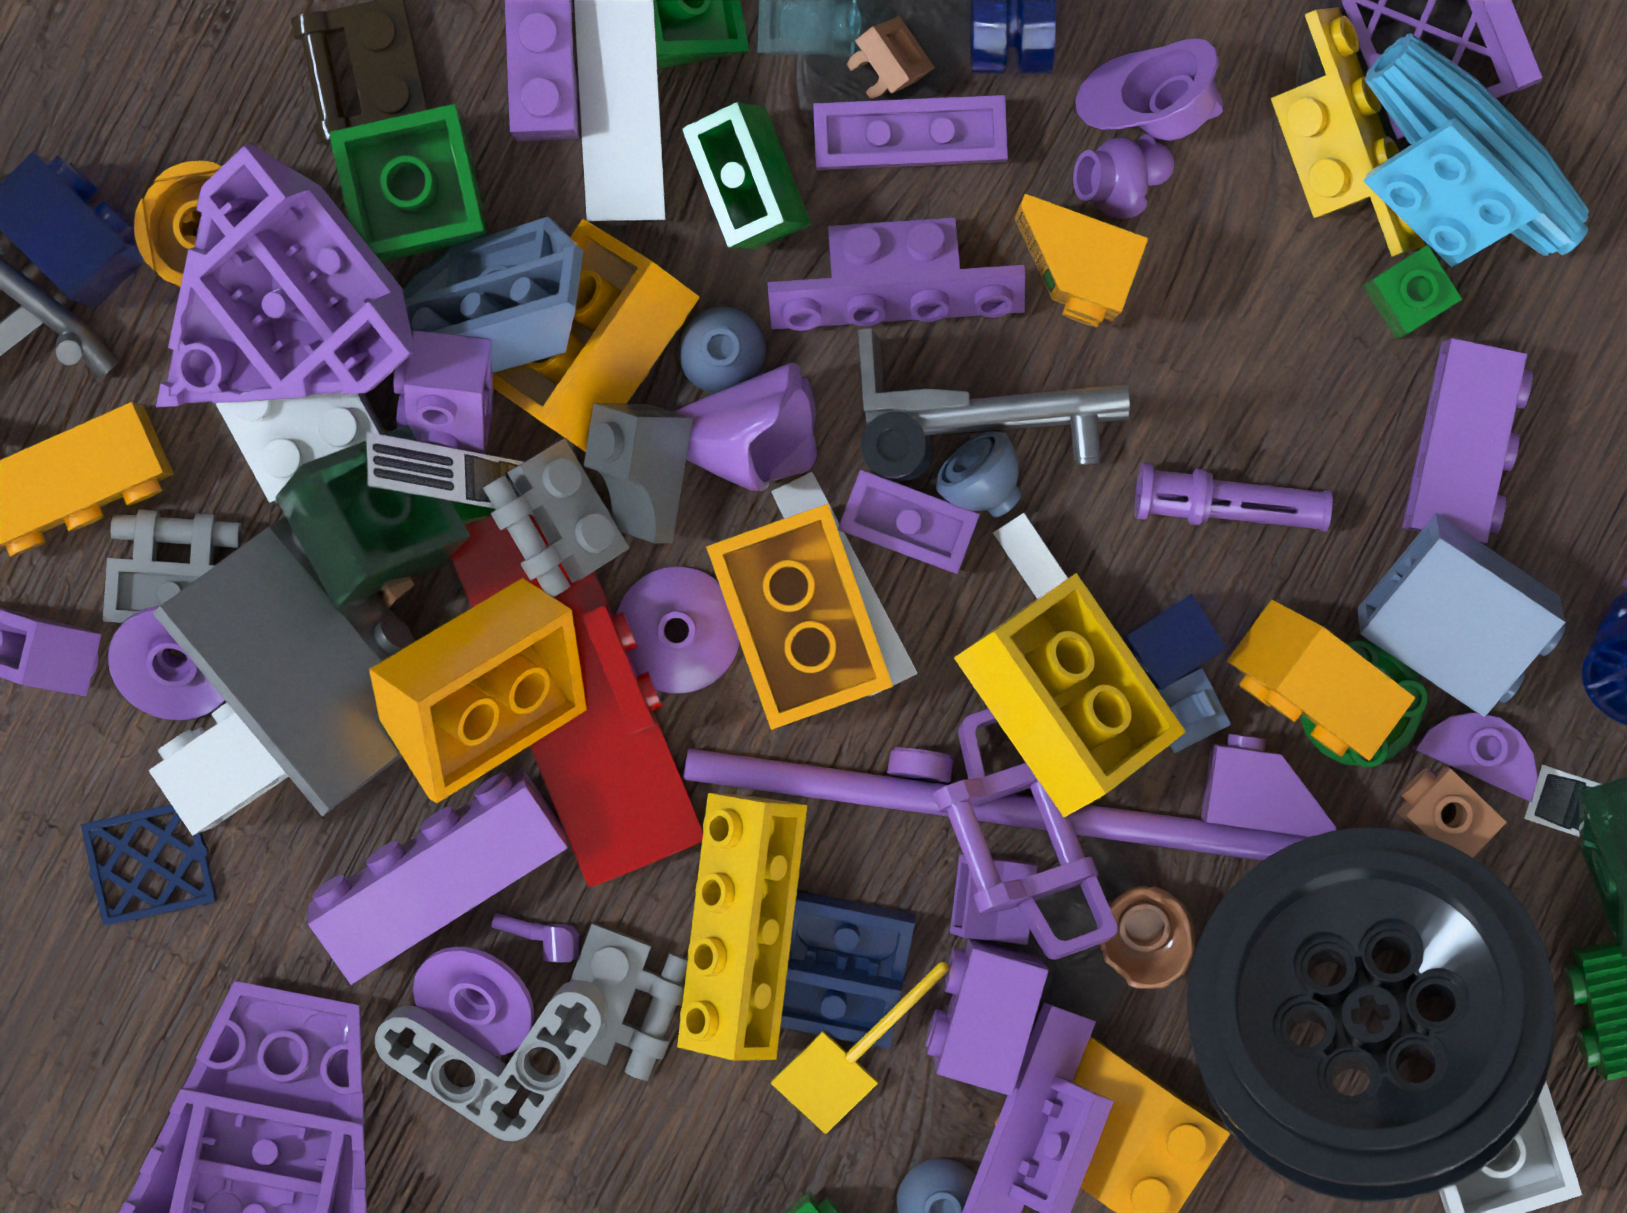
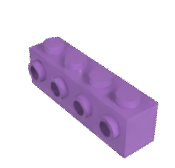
[308,768,568,984]

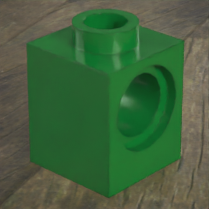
[1362,245,1462,339]

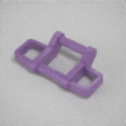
[933,709,1118,960]

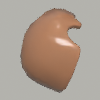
[1100,885,1196,989]

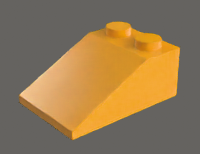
[994,1036,1230,1213]

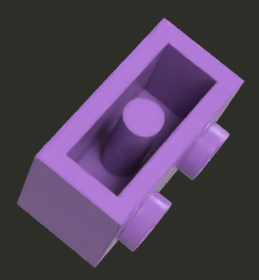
[394,330,494,455]

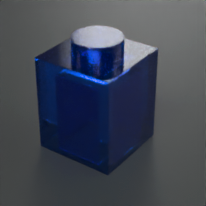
[1122,594,1226,690]

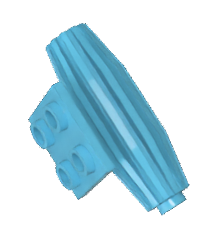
[1363,33,1589,267]

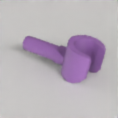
[491,913,579,962]

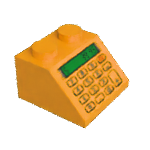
[1015,194,1148,327]

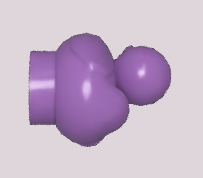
[1073,133,1175,220]

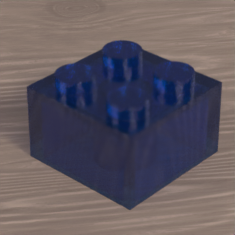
[0,151,144,309]

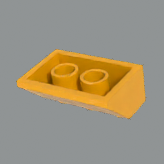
[493,219,700,452]
[369,578,587,804]

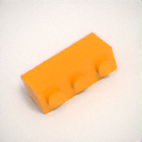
[0,402,174,557]

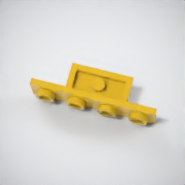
[1271,7,1425,257]

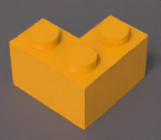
[1227,599,1415,761]

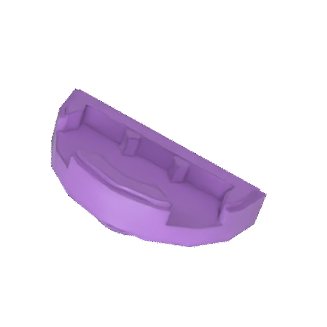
[1412,712,1538,802]

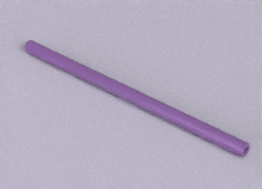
[684,748,1308,861]

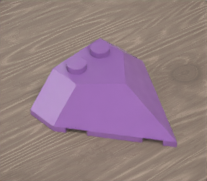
[156,144,415,407]

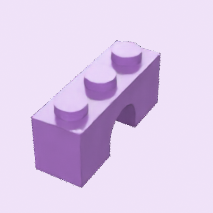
[505,0,580,141]

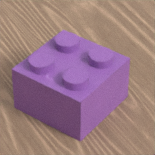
[925,938,1048,1096]

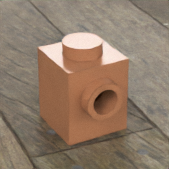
[1397,766,1507,858]

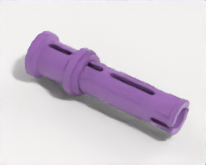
[1135,462,1333,531]

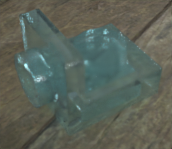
[757,0,861,58]

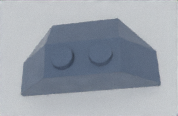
[402,217,583,373]

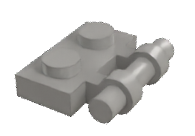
[483,438,630,597]
[103,509,242,623]
[557,922,688,1081]

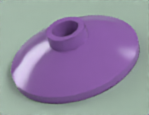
[616,567,740,693]
[108,606,224,720]
[413,947,534,1057]

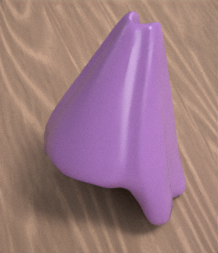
[673,363,817,491]

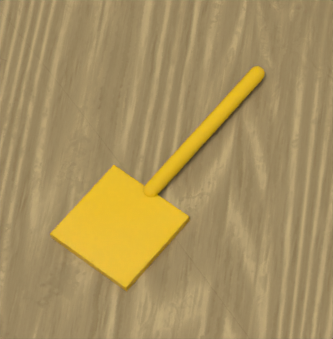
[771,962,949,1134]

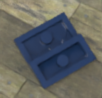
[780,890,916,1049]

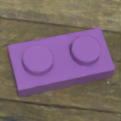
[838,470,980,574]

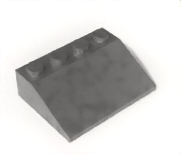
[153,505,416,816]

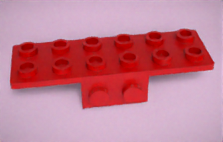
[444,515,703,887]

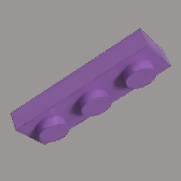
[813,95,1008,170]

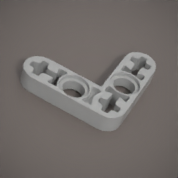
[375,980,608,1141]

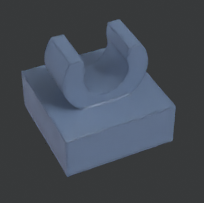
[1157,667,1231,753]

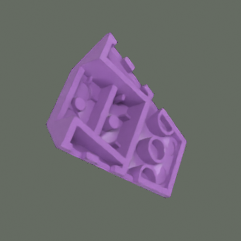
[119,981,367,1213]

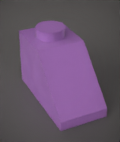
[0,607,102,696]
[1201,734,1336,837]

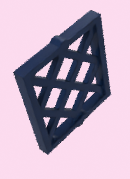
[81,804,217,927]

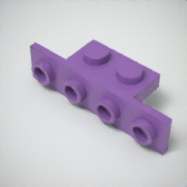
[768,217,1025,331]
[962,1003,1114,1213]

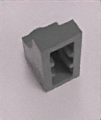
[584,403,693,543]

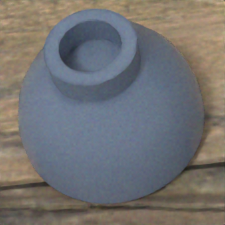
[678,306,767,394]
[936,431,1022,517]
[897,1158,976,1213]

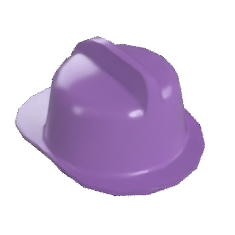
[1075,38,1223,141]

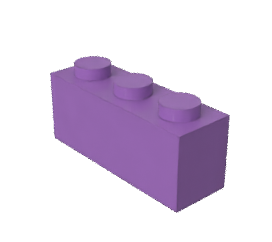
[1402,338,1533,544]

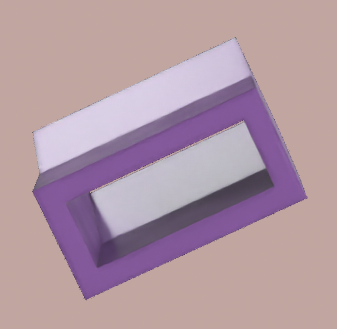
[950,854,1038,945]

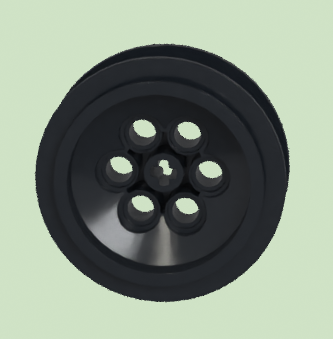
[1187,827,1555,1203]

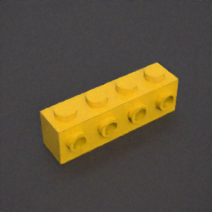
[677,793,807,1061]

